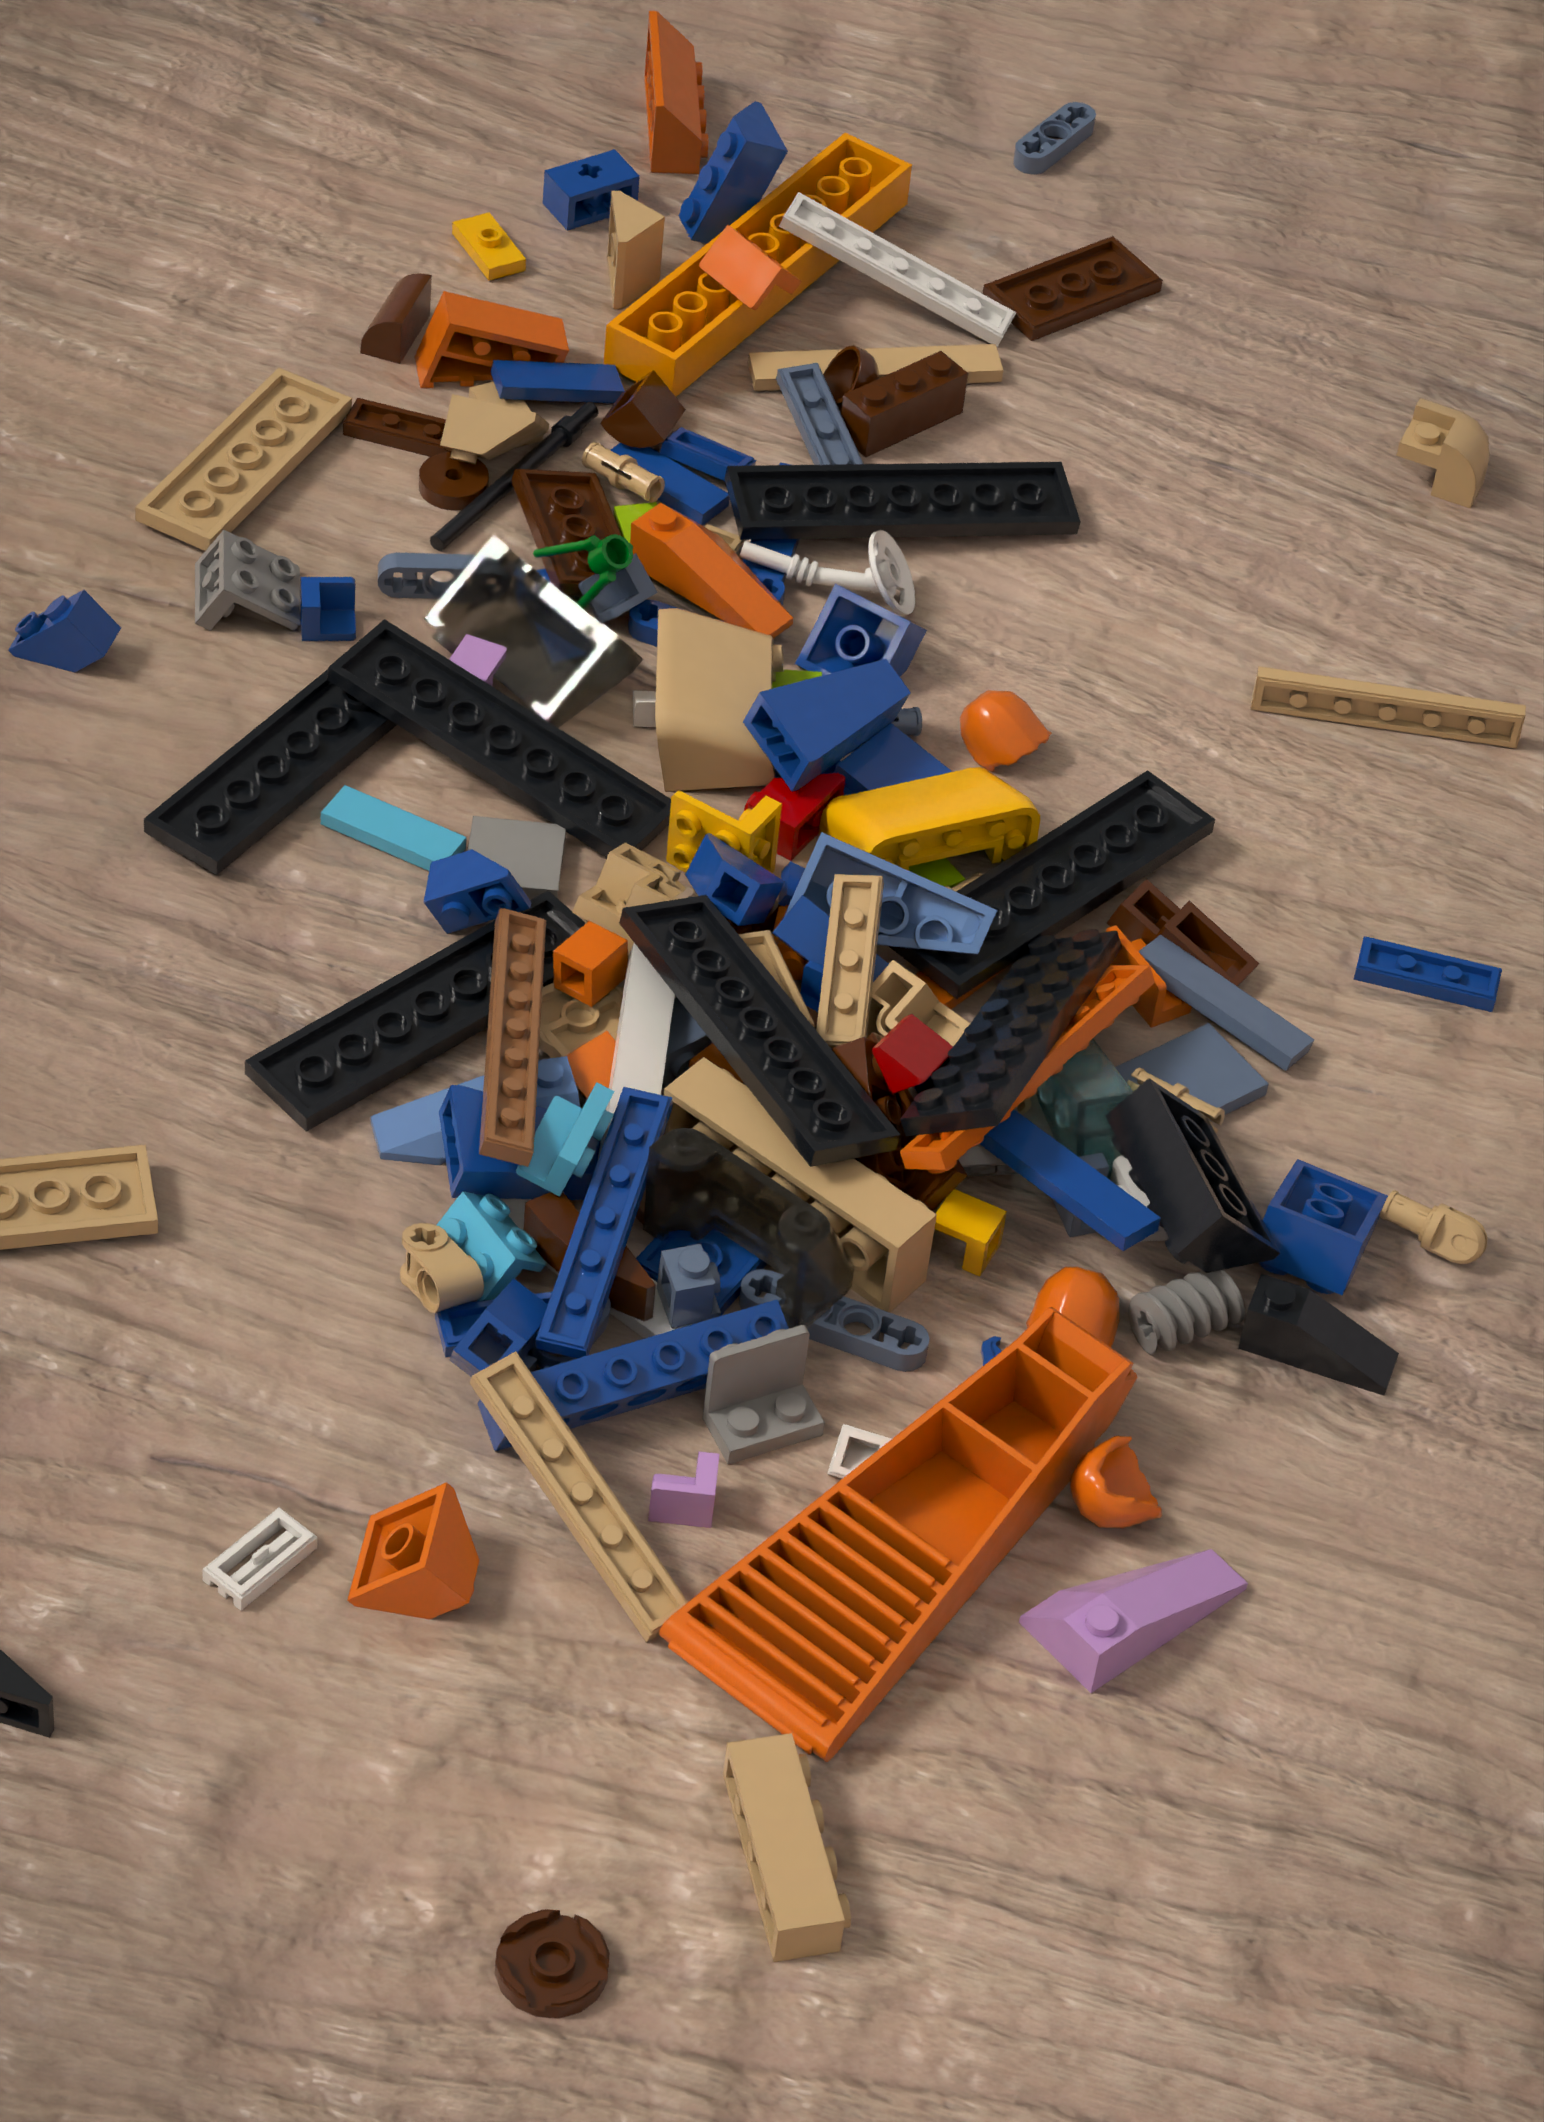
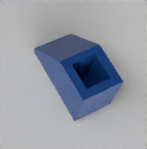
[8,590,121,673]
[685,833,785,926]
[424,849,531,934]
[449,1278,548,1377]

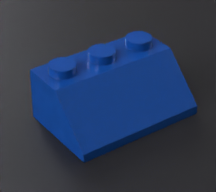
[678,101,788,244]

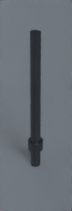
[430,402,599,551]

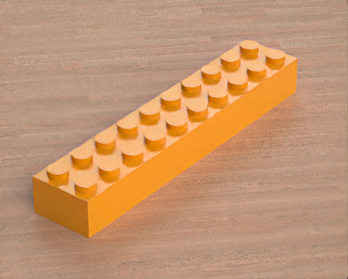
[604,132,912,397]

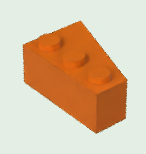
[414,291,569,388]

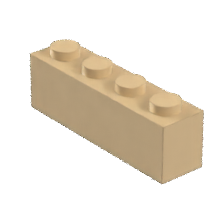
[723,1733,851,1962]

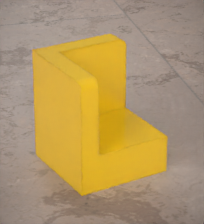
[935,1189,1007,1277]

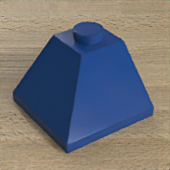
[795,584,927,677]

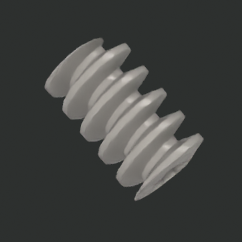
[1128,1270,1245,1355]

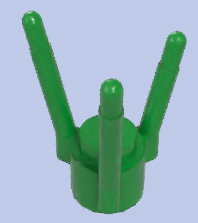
[533,534,633,616]

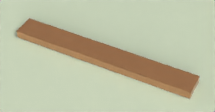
[479,908,546,1167]

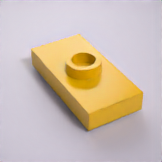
[452,212,526,281]

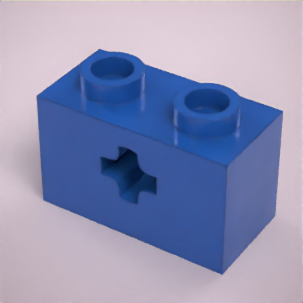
[543,149,640,231]

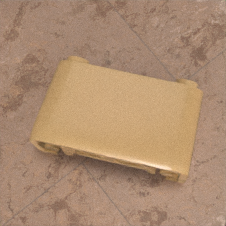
[655,608,784,792]

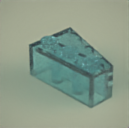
[1035,1038,1133,1180]

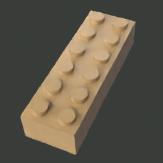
[658,1057,937,1312]

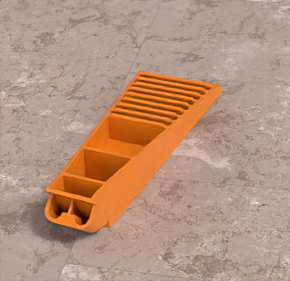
[659,1307,1138,1762]

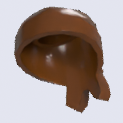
[823,345,879,410]

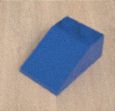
[1259,1159,1388,1296]

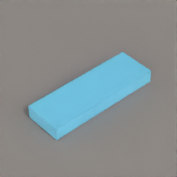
[320,785,467,871]

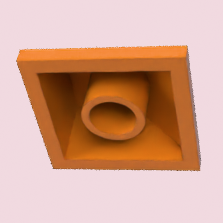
[347,1482,480,1619]

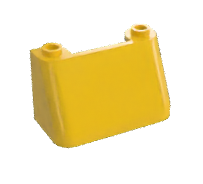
[819,767,1041,870]

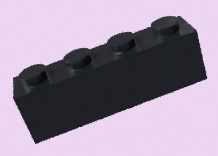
[1105,1078,1281,1273]

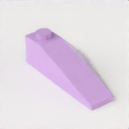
[1019,1549,1248,1693]

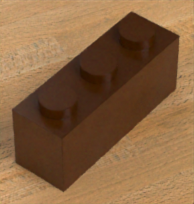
[841,351,968,458]

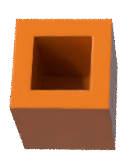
[553,921,628,1007]

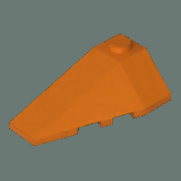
[630,503,793,639]

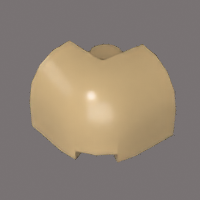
[1396,398,1490,509]
[572,843,695,955]
[867,960,970,1046]

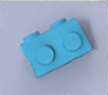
[516,1082,615,1197]
[437,1191,546,1301]

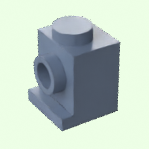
[657,1244,721,1328]

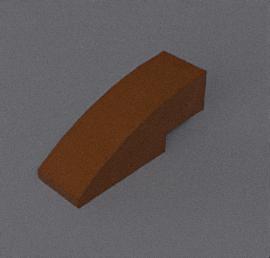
[1106,879,1260,987]
[523,1191,656,1321]

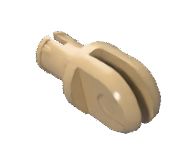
[1380,1190,1488,1264]

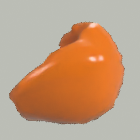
[960,690,1052,772]
[1026,1267,1120,1347]
[1070,1435,1163,1528]

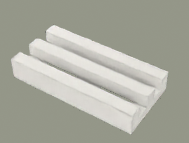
[202,1507,318,1611]

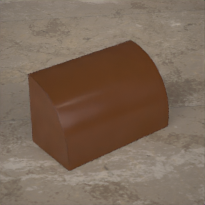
[360,274,432,364]
[600,370,686,448]

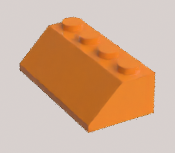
[644,11,708,174]

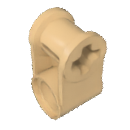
[400,1223,484,1313]

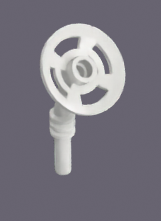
[739,530,915,616]

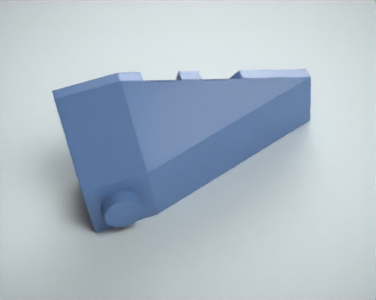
[783,832,997,954]
[370,1056,580,1165]

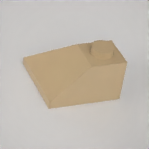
[440,394,550,464]

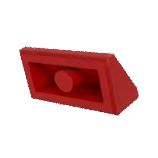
[872,1014,953,1093]

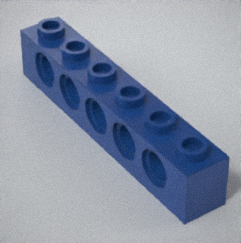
[477,1299,789,1452]

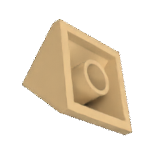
[607,191,665,309]

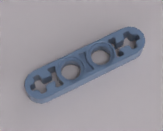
[739,1269,930,1372]

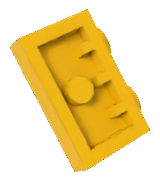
[666,790,782,873]

